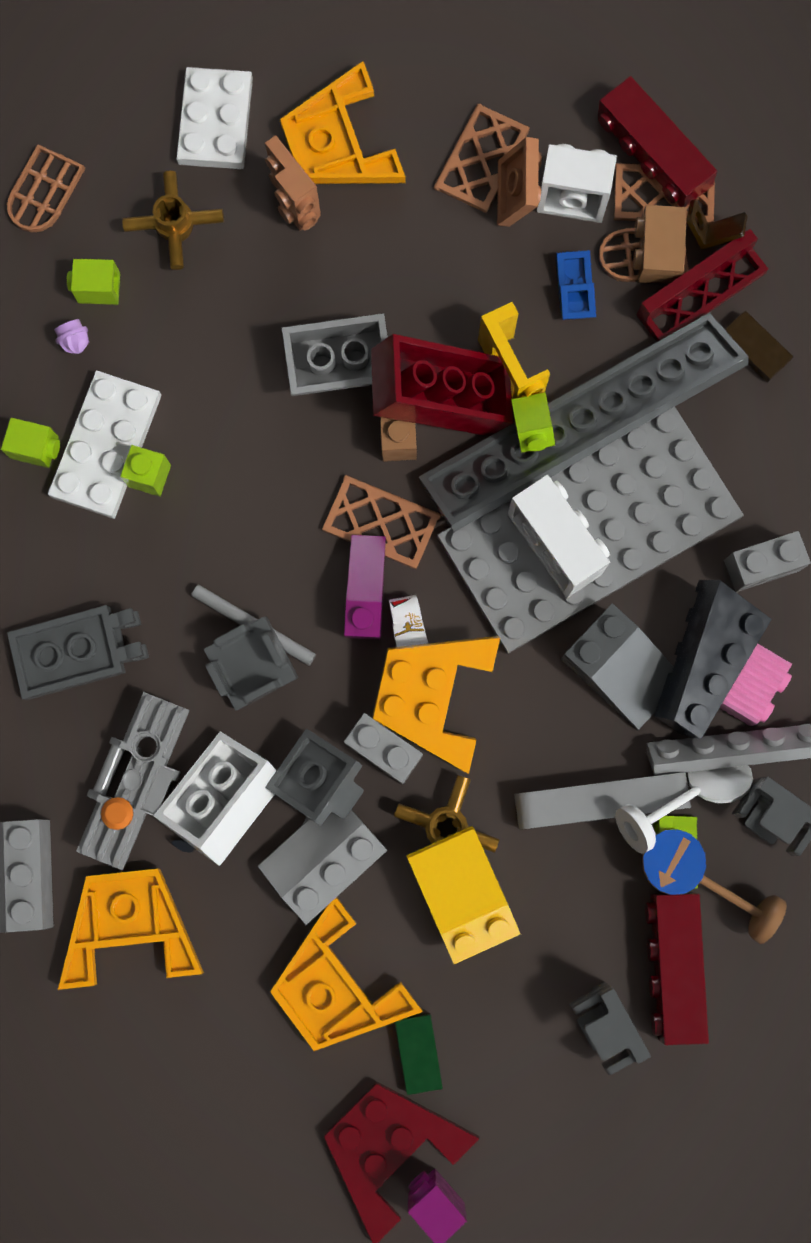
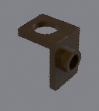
[686,199,748,250]

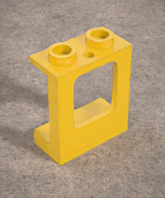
[478,302,550,407]

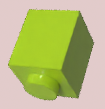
[67,259,120,305]
[511,392,556,453]
[1,418,60,468]
[120,445,171,497]

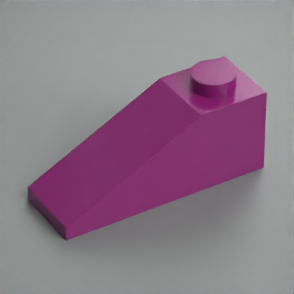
[344,535,386,640]

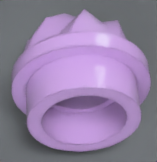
[54,319,89,354]

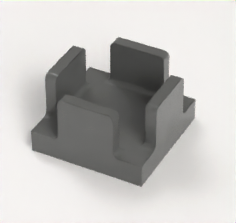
[204,616,299,711]
[265,729,364,826]
[732,777,811,856]
[569,981,651,1076]

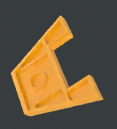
[280,61,406,184]
[373,636,500,774]
[58,868,204,990]
[270,897,423,1051]

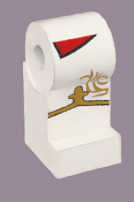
[389,595,428,647]

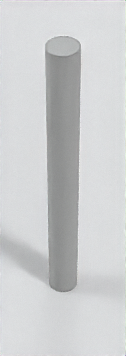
[192,584,316,666]

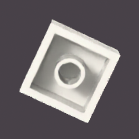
[537,144,617,223]

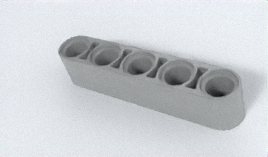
[514,772,691,830]

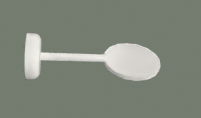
[615,765,753,854]

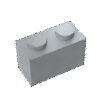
[724,531,811,592]
[344,713,423,785]

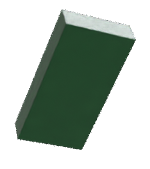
[395,1013,443,1095]

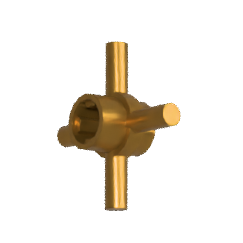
[122,170,224,270]
[394,775,499,853]

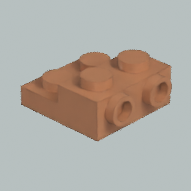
[265,135,321,231]

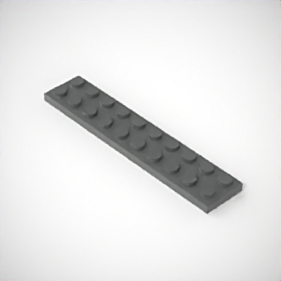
[419,313,749,532]

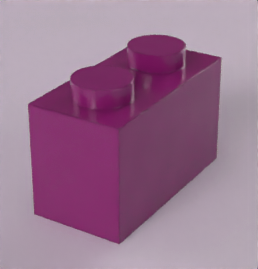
[408,1168,467,1243]

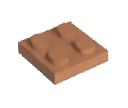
[497,137,542,227]

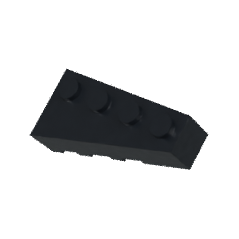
[654,580,772,739]

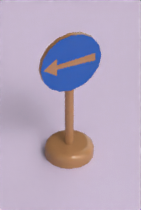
[642,829,787,944]

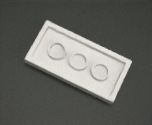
[48,370,162,519]

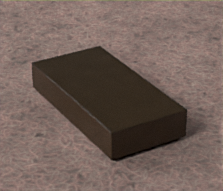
[725,310,794,383]

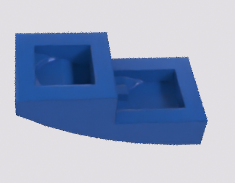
[556,250,596,320]

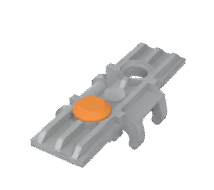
[76,692,190,870]

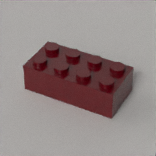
[371,334,513,436]

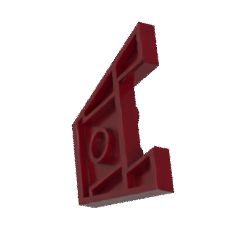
[324,1082,479,1243]

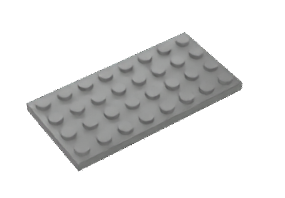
[437,407,744,654]

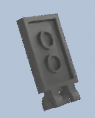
[7,605,149,700]

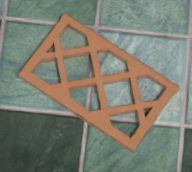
[434,104,530,213]
[614,163,715,224]
[322,475,441,570]

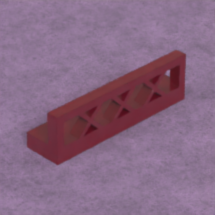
[637,229,769,342]

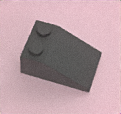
[560,603,674,731]

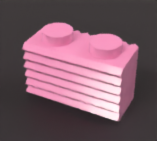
[720,644,792,726]

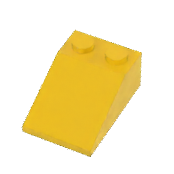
[406,826,520,964]

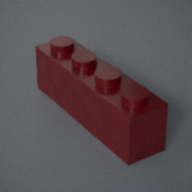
[598,76,718,207]
[645,893,709,1045]

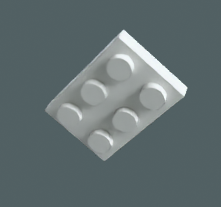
[177,67,253,169]

